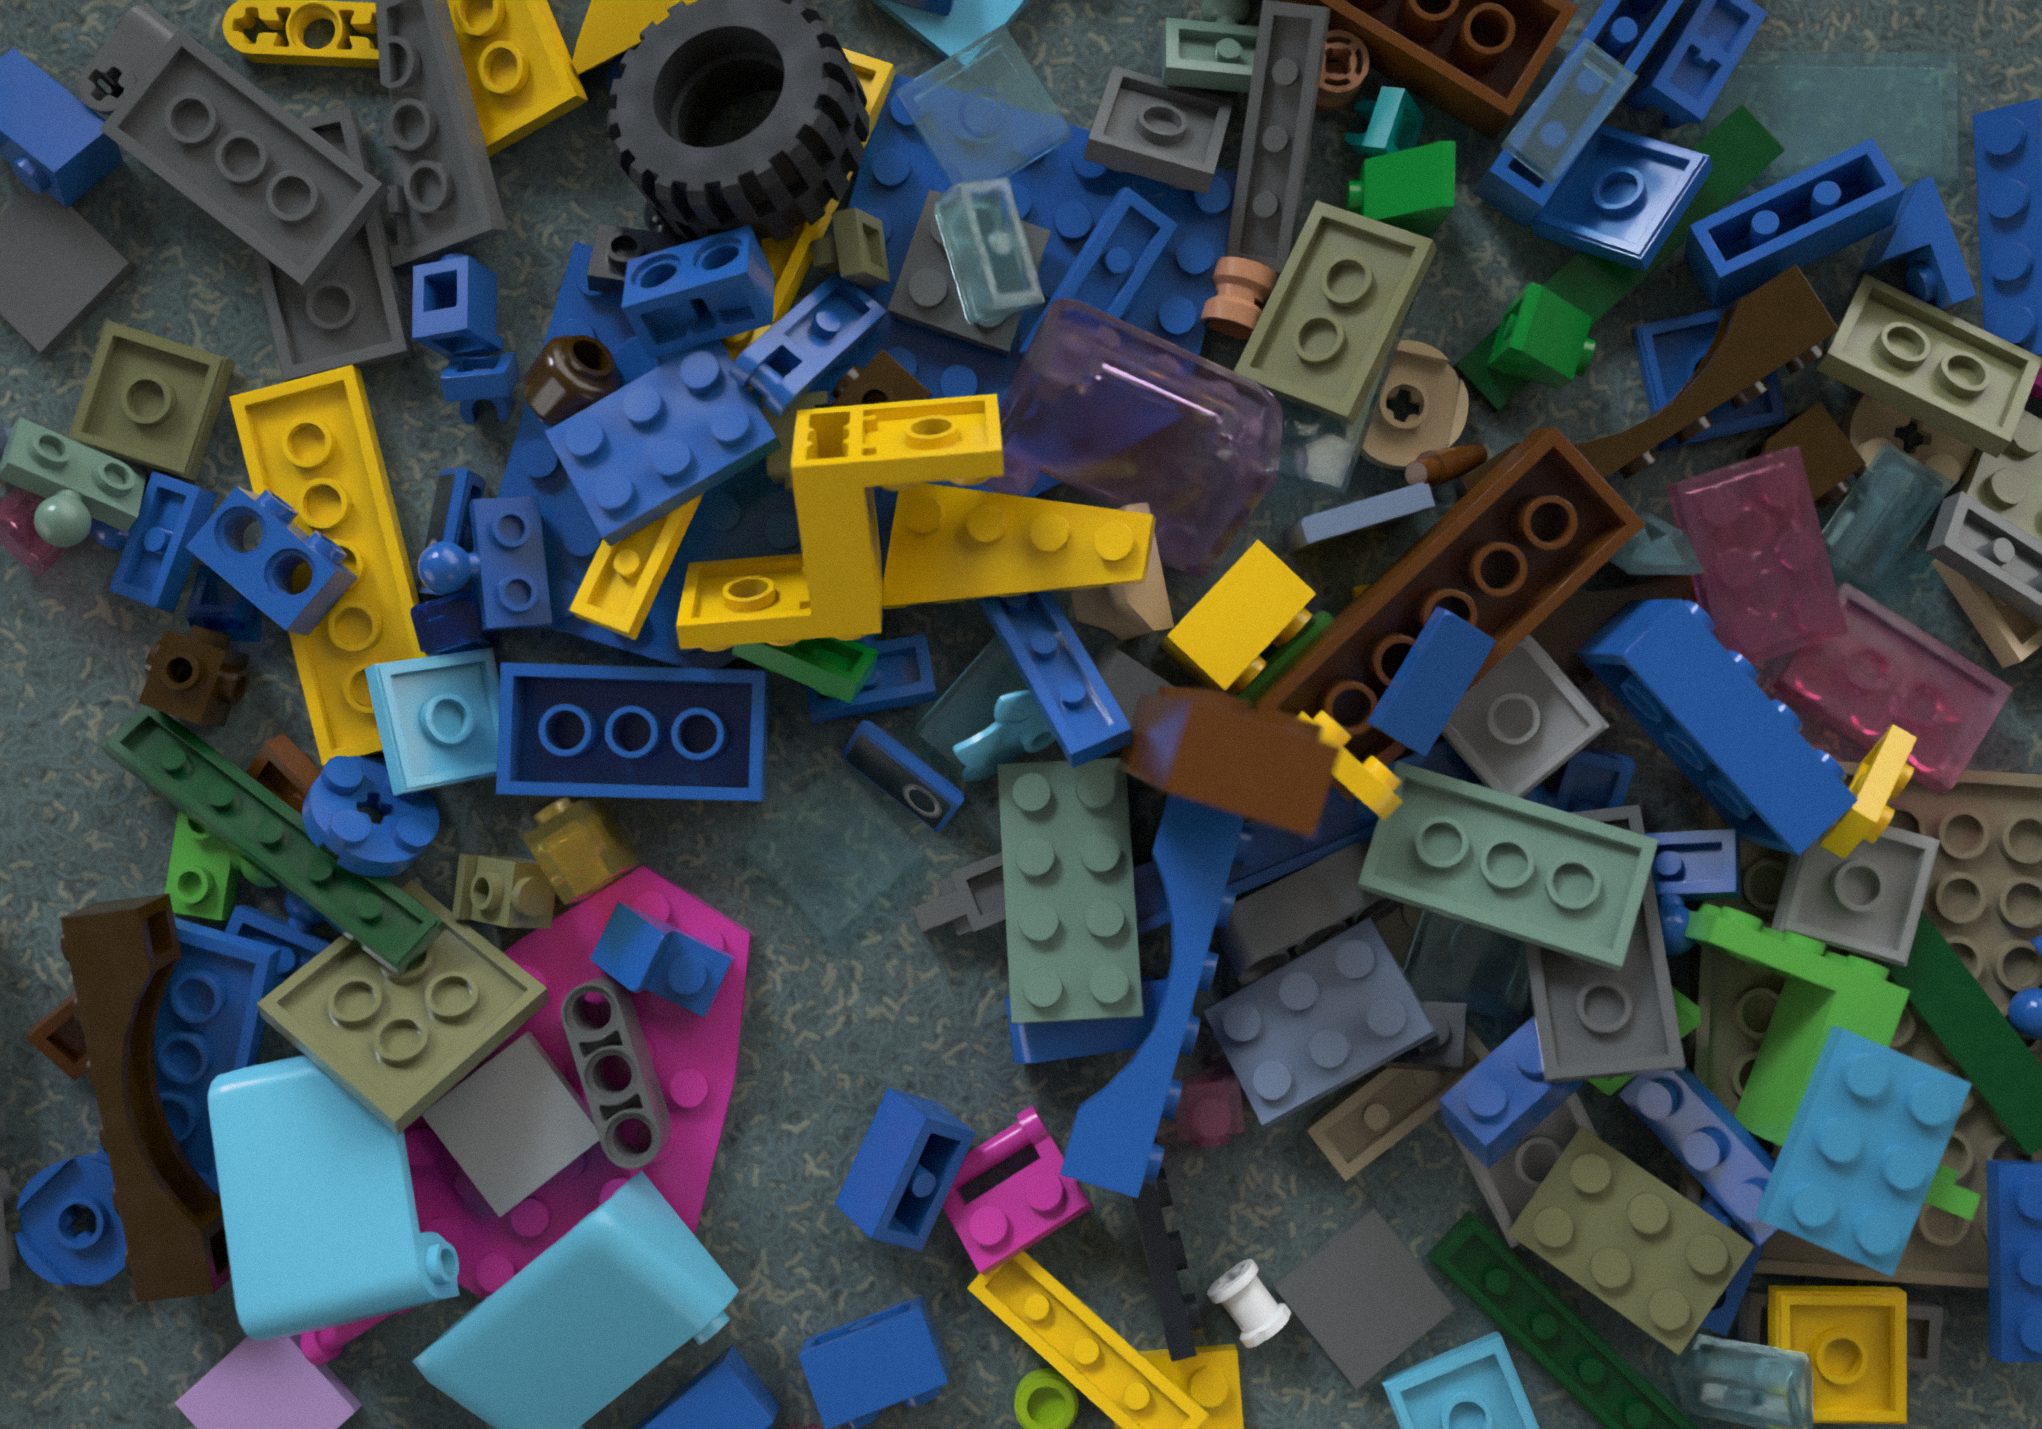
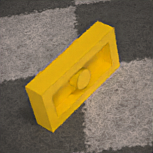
[1820,724,1917,859]

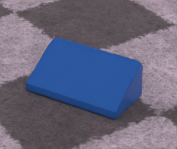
[1367,607,1496,757]

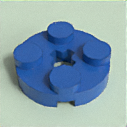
[302,756,439,877]
[15,1153,127,1286]

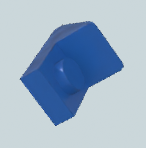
[1858,176,1977,311]
[590,901,736,1017]

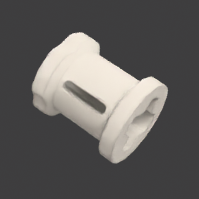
[1207,1259,1291,1348]

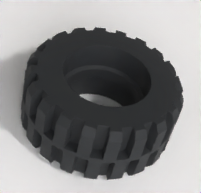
[607,0,870,247]

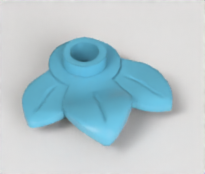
[952,690,1056,781]

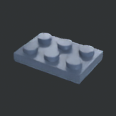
[1203,917,1438,1128]

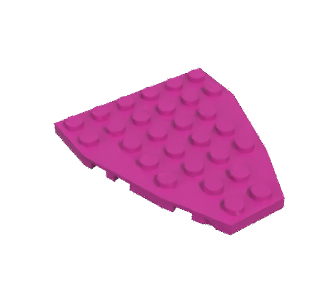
[404,865,753,1299]

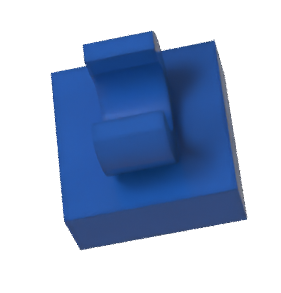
[440,352,519,424]

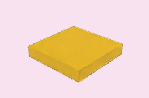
[1768,1285,1907,1424]

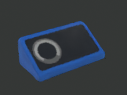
[416,467,486,601]
[842,719,967,832]

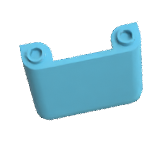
[208,1055,460,1341]
[412,1170,739,1429]

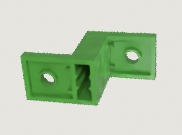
[1684,902,1981,1221]

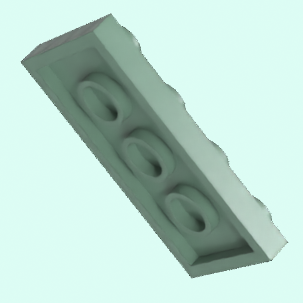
[997,758,1143,1025]
[1357,761,1659,971]

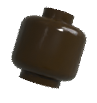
[523,335,621,427]

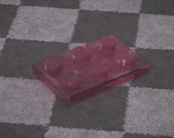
[1666,446,1848,664]
[1772,581,2013,796]

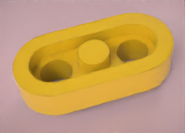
[1297,710,1403,821]

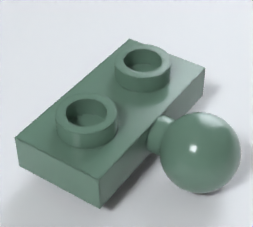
[1162,0,1259,93]
[0,417,147,548]

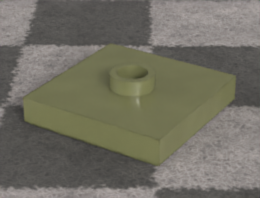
[67,320,235,481]

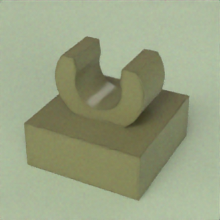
[810,207,891,289]

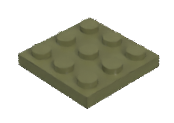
[256,880,549,1135]

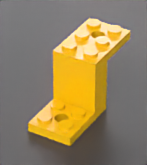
[676,394,1004,652]

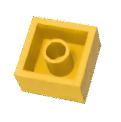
[1159,539,1316,694]

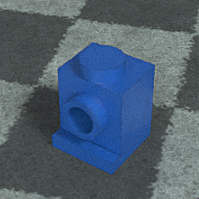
[412,253,503,358]

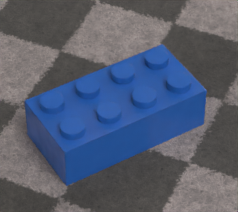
[1574,599,1858,856]
[496,662,771,801]

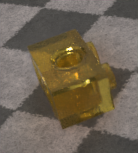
[522,796,644,905]

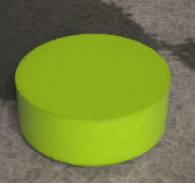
[1014,1368,1078,1429]

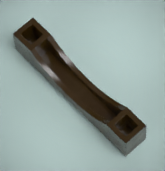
[1453,264,1839,498]
[1530,402,1866,688]
[60,893,232,1302]

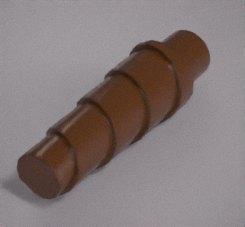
[1405,443,1487,487]

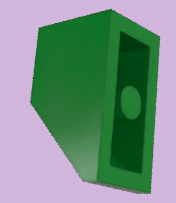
[1344,141,1456,239]
[1486,282,1596,390]

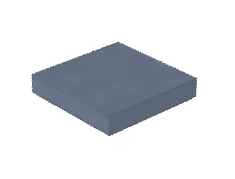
[1283,482,1435,554]

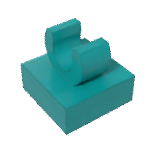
[1344,86,1426,158]

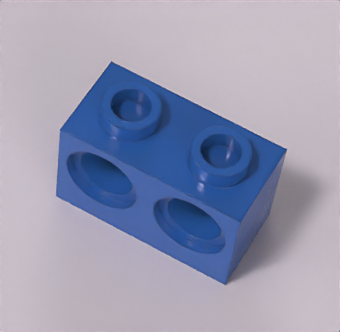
[621,224,775,359]
[185,486,357,635]

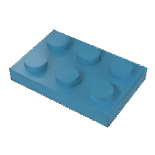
[1754,1026,1972,1277]

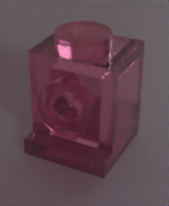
[0,486,71,578]
[1172,1069,1245,1148]

